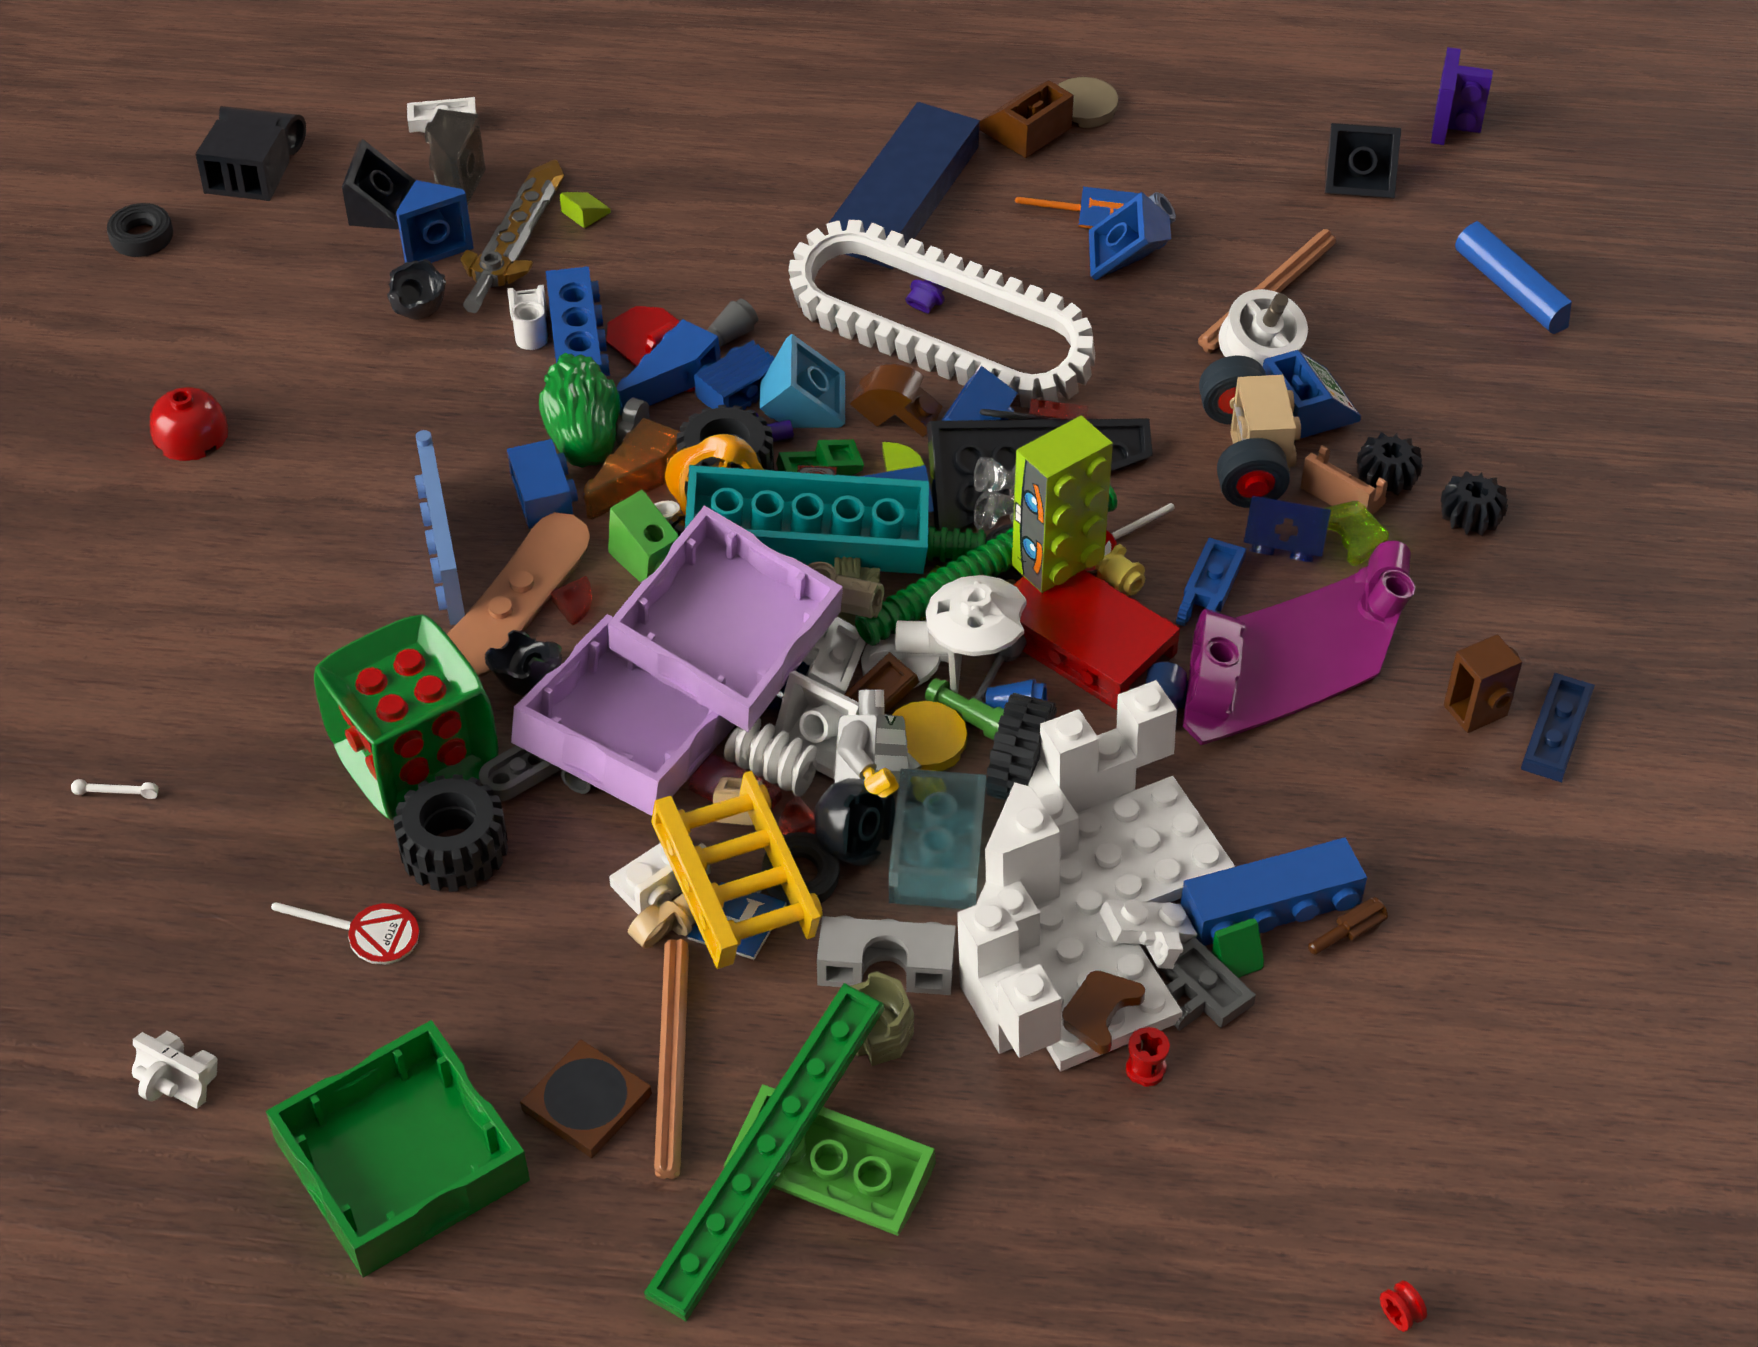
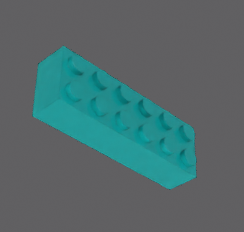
[685,465,929,574]

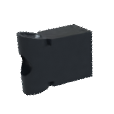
[195,106,306,201]

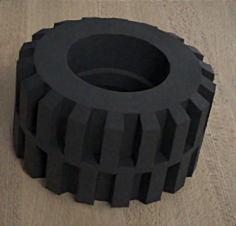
[677,405,774,486]
[394,774,508,892]

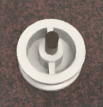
[1218,289,1308,367]

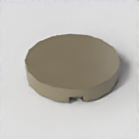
[1058,77,1119,128]

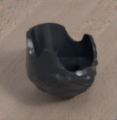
[387,259,446,320]
[485,630,562,696]

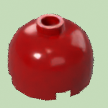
[150,387,228,461]

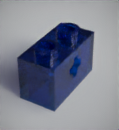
[1244,496,1331,563]

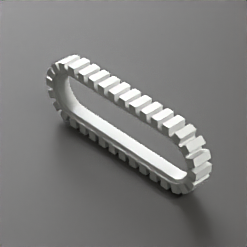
[789,220,1095,408]

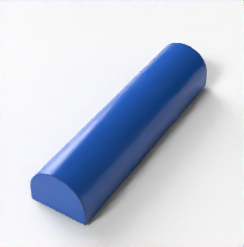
[1455,221,1572,334]

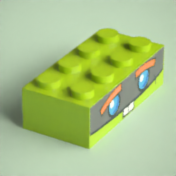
[1012,415,1113,593]

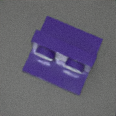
[1431,47,1493,145]

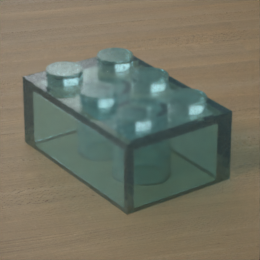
[889,768,987,909]

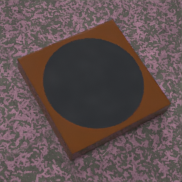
[520,1039,652,1158]

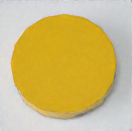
[892,701,967,774]

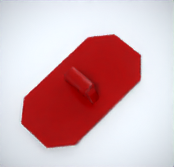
[606,306,721,392]

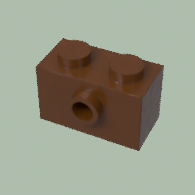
[1443,634,1522,733]

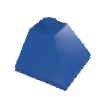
[1089,192,1171,280]

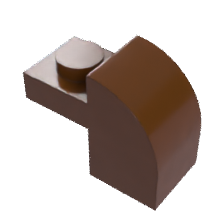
[849,364,943,437]

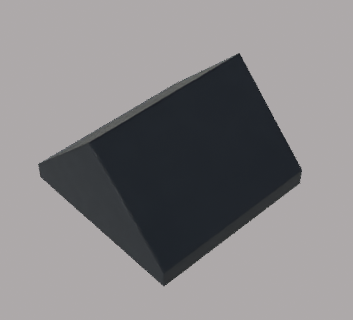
[1325,123,1401,199]
[342,139,416,229]

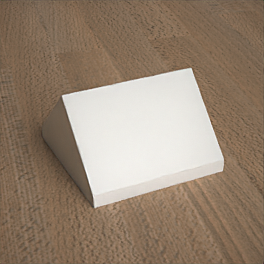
[773,671,859,779]

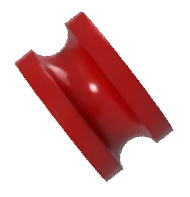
[1379,1280,1427,1332]

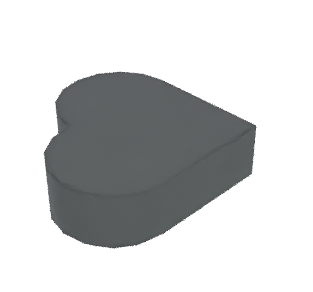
[616,397,651,449]

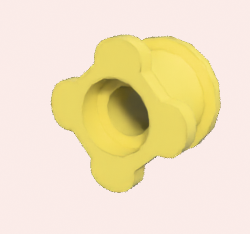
[1095,544,1145,596]

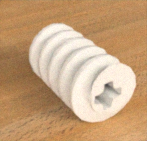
[724,718,817,797]

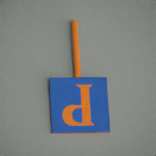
[1015,186,1140,229]

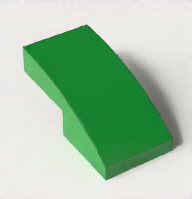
[776,439,864,476]

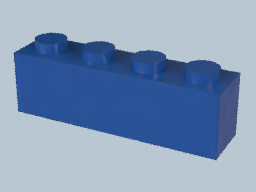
[1180,837,1367,946]

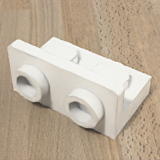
[609,843,711,915]

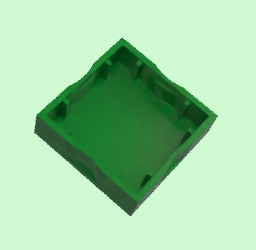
[266,1020,530,1278]

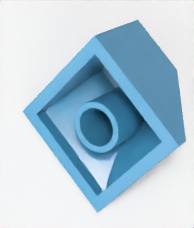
[760,334,845,428]

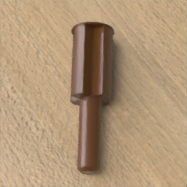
[1308,897,1388,955]

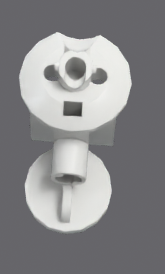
[861,575,1027,693]

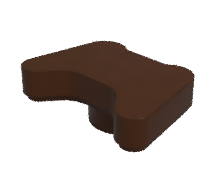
[1062,971,1145,1054]

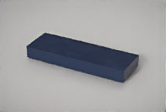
[1520,673,1595,783]

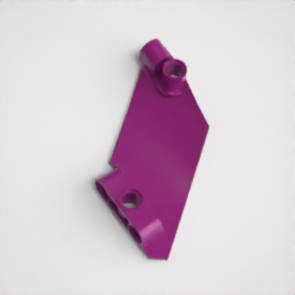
[1183,541,1415,745]

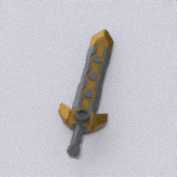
[461,160,564,313]

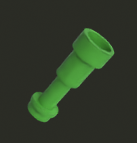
[925,678,1004,740]

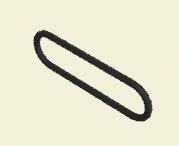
[980,409,1070,420]

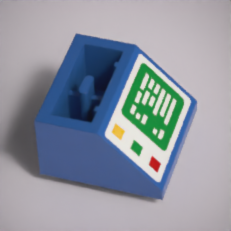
[1263,350,1361,439]

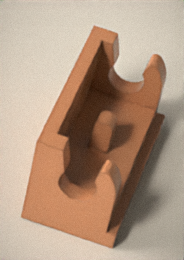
[1300,445,1387,524]

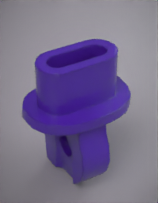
[905,279,946,313]

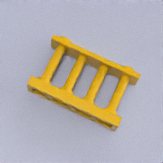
[651,770,823,969]

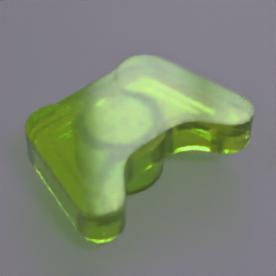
[1315,501,1389,566]

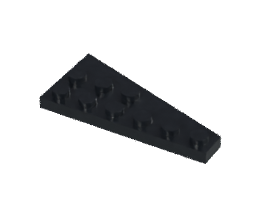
[927,418,1153,532]

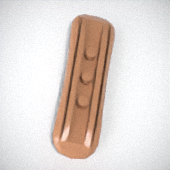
[447,512,590,677]

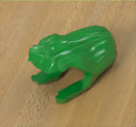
[538,353,620,468]

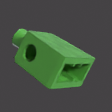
[608,490,679,583]

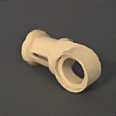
[628,893,696,949]

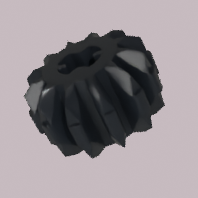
[1356,432,1423,496]
[1440,471,1508,536]

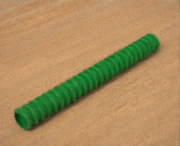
[855,485,1118,646]

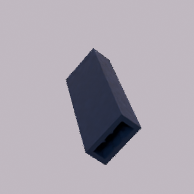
[829,102,980,270]

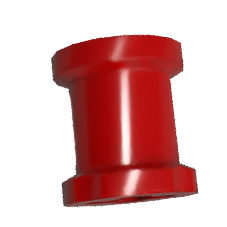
[1125,1027,1170,1087]

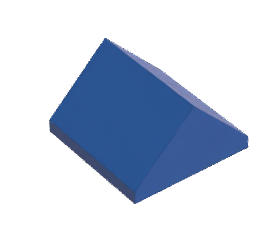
[396,180,474,263]

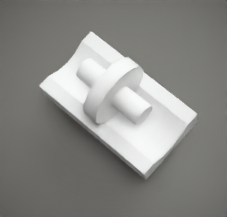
[132,1031,217,1109]

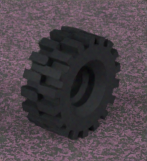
[986,693,1057,800]

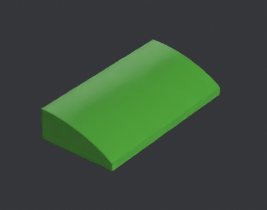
[724,1084,936,1236]

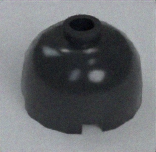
[814,778,896,866]

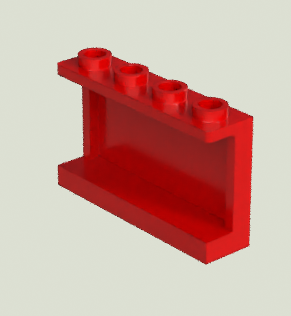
[1014,570,1180,711]

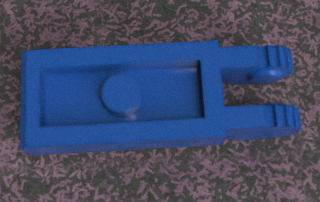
[1176,538,1247,626]

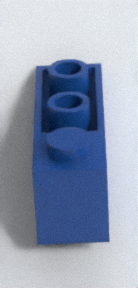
[616,319,721,415]

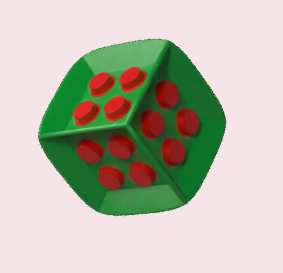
[314,614,499,820]

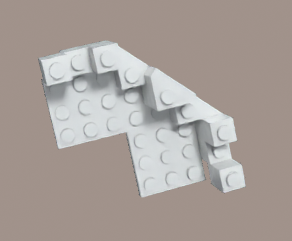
[957,680,1235,1072]

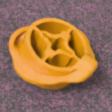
[665,434,764,516]

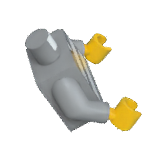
[835,690,947,799]

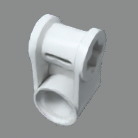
[507,284,548,350]

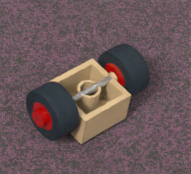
[1199,355,1301,508]

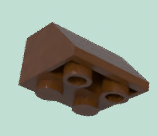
[979,80,1074,158]

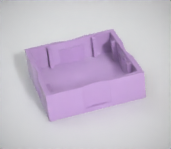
[608,505,843,732]
[511,614,736,816]

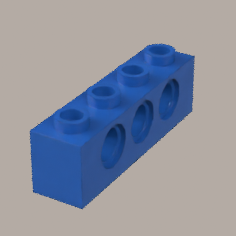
[546,267,610,376]

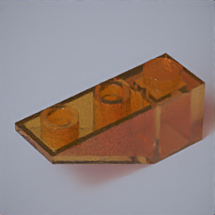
[583,418,680,519]

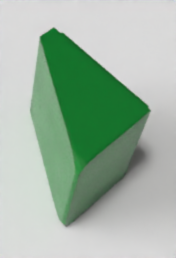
[1212,918,1264,978]

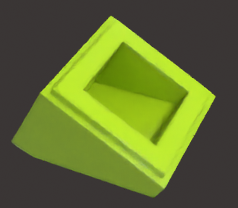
[560,192,611,228]

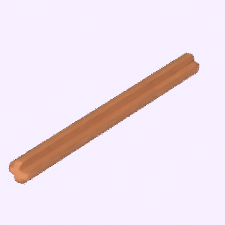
[1198,229,1336,353]
[654,939,689,1179]

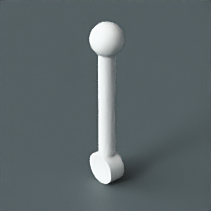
[71,779,159,799]

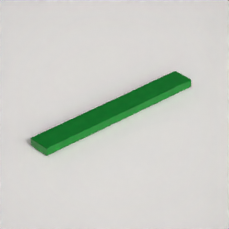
[644,983,884,1322]

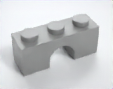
[817,915,955,995]

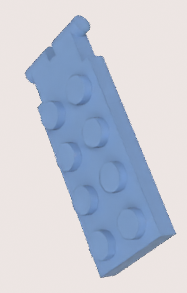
[415,430,465,625]

